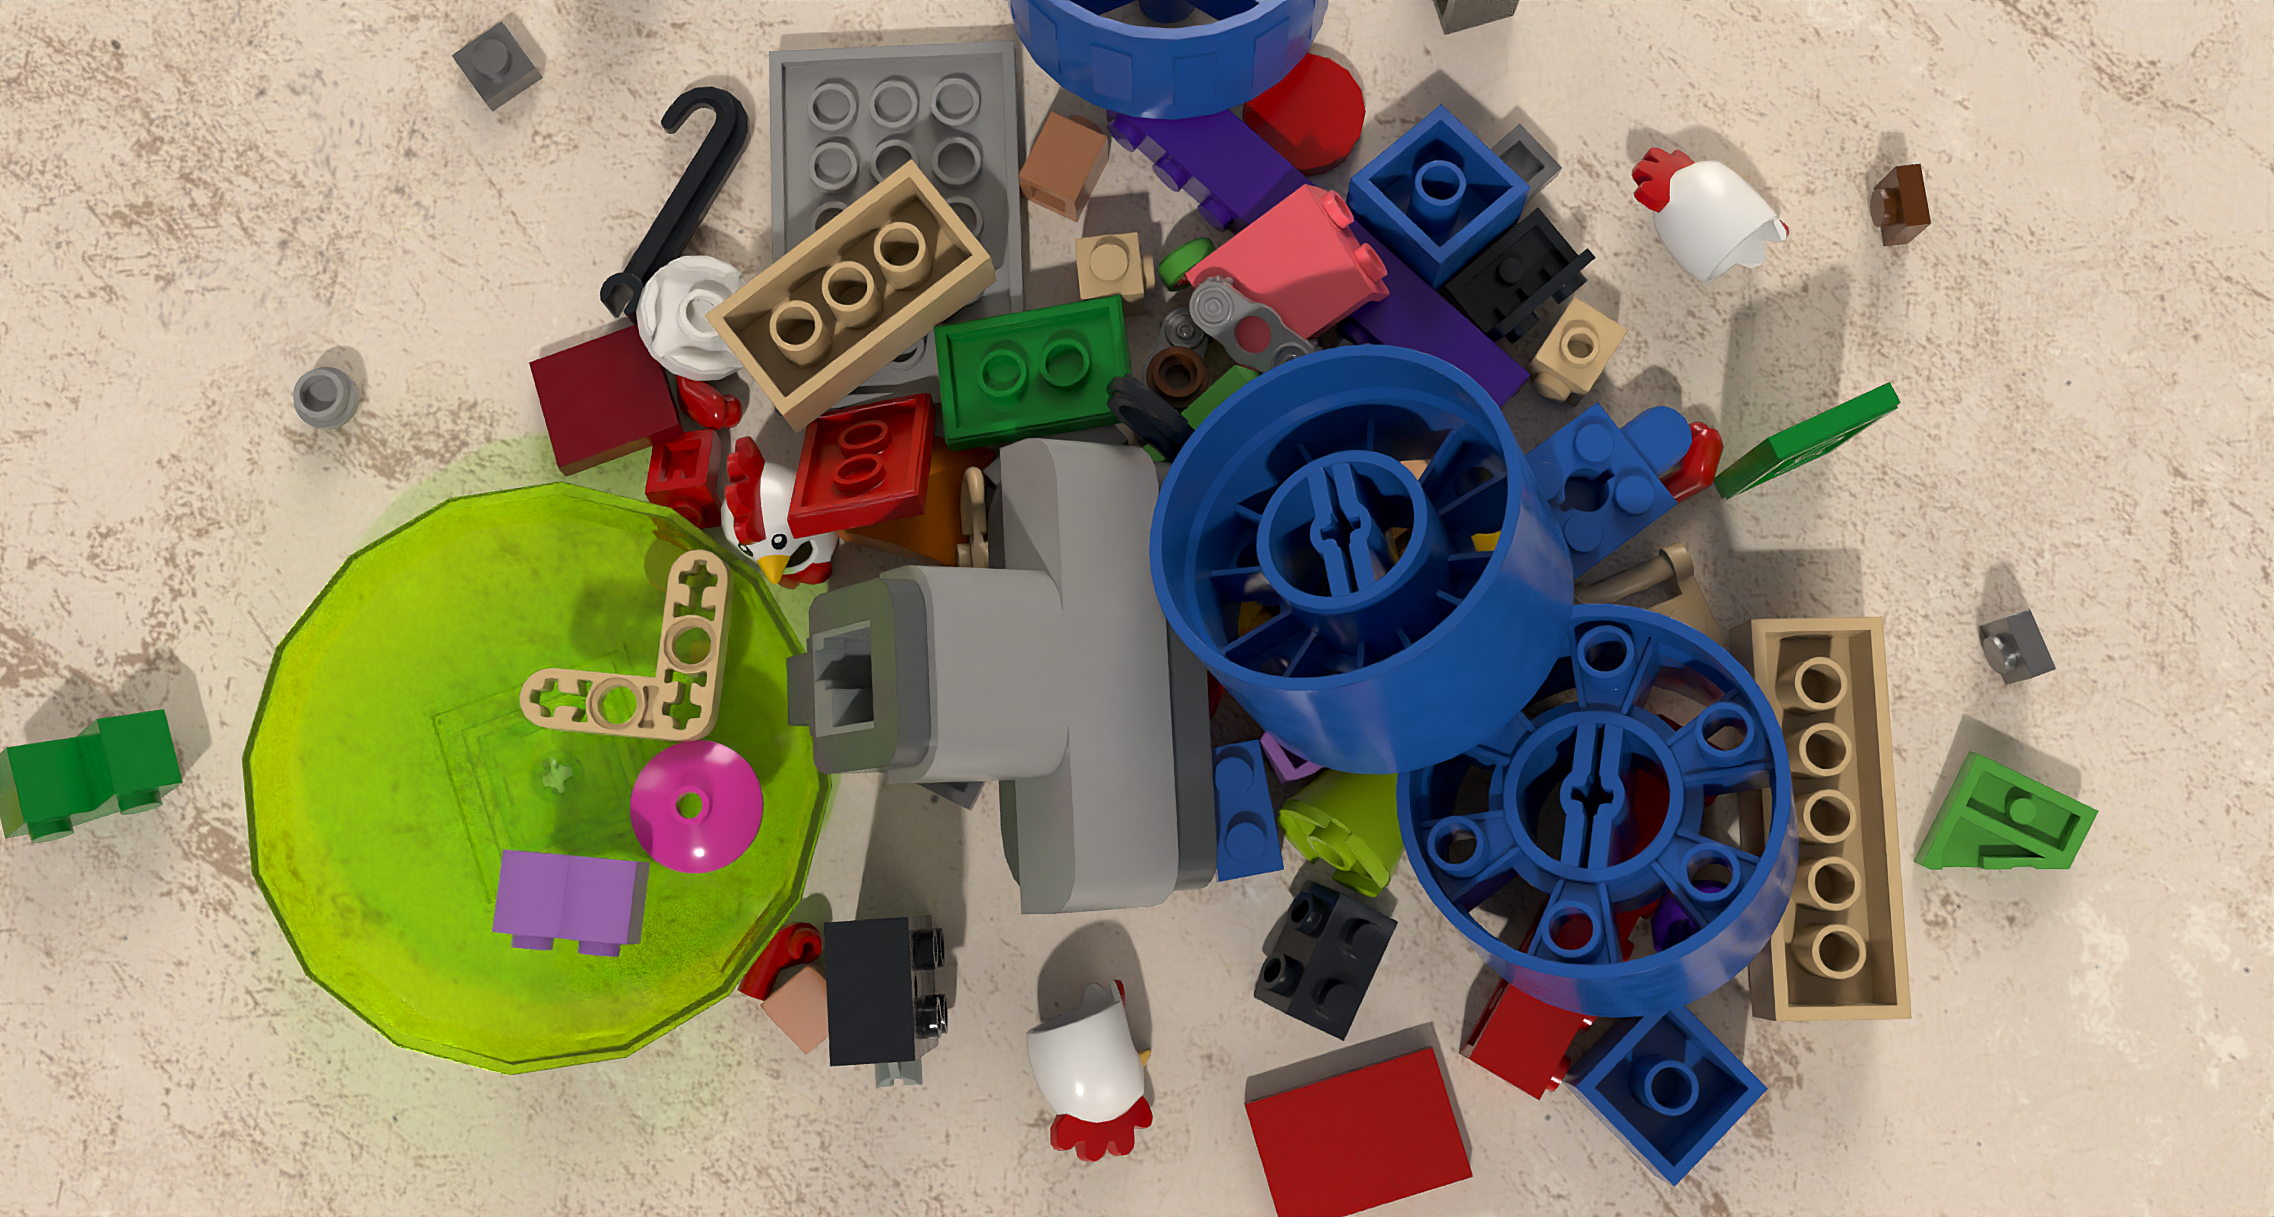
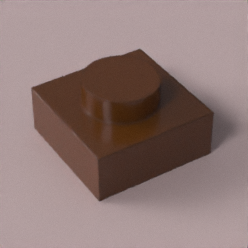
[1870,163,1931,247]

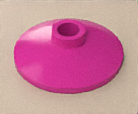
[630,740,764,874]

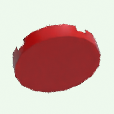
[1242,53,1366,177]

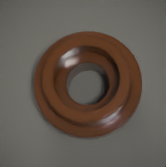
[1146,346,1209,410]

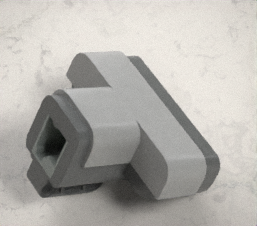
[786,438,1217,914]

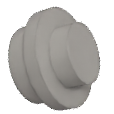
[293,367,359,430]

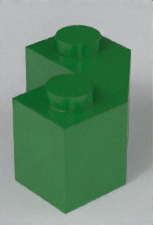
[0,709,183,843]

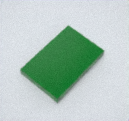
[933,294,1133,452]
[1713,382,1901,500]

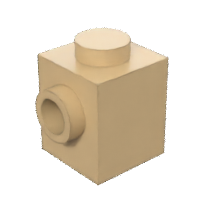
[1074,232,1155,317]
[1526,296,1629,407]

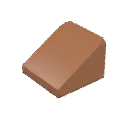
[760,962,829,1055]

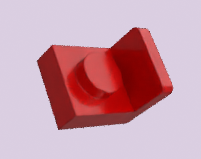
[645,428,723,533]

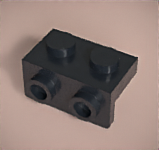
[1440,207,1596,345]
[1253,880,1398,1041]

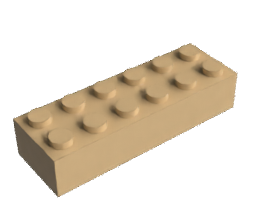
[1729,616,1912,1022]

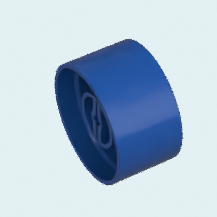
[1149,344,1574,774]
[1396,604,1799,1018]

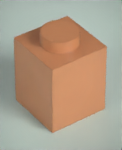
[1018,111,1109,222]

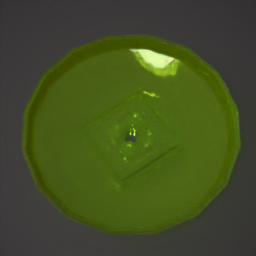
[242,481,832,1075]

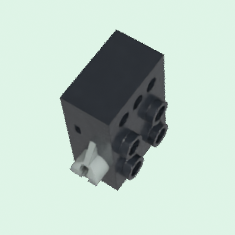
[824,915,948,1088]

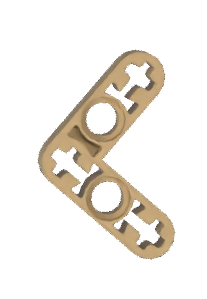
[520,549,734,742]

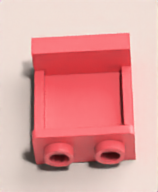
[1185,184,1390,372]

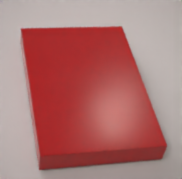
[787,392,936,539]
[1244,1046,1473,1217]

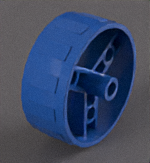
[1007,0,1328,120]

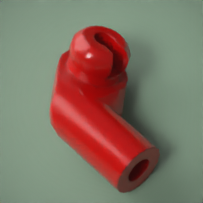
[675,374,743,431]
[1659,421,1724,506]
[737,922,824,1001]

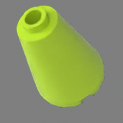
[1276,768,1405,897]

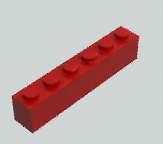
[1459,714,1725,1100]

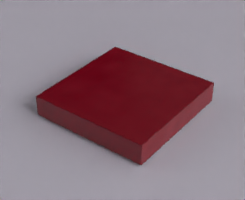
[529,324,685,477]

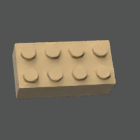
[704,159,997,434]

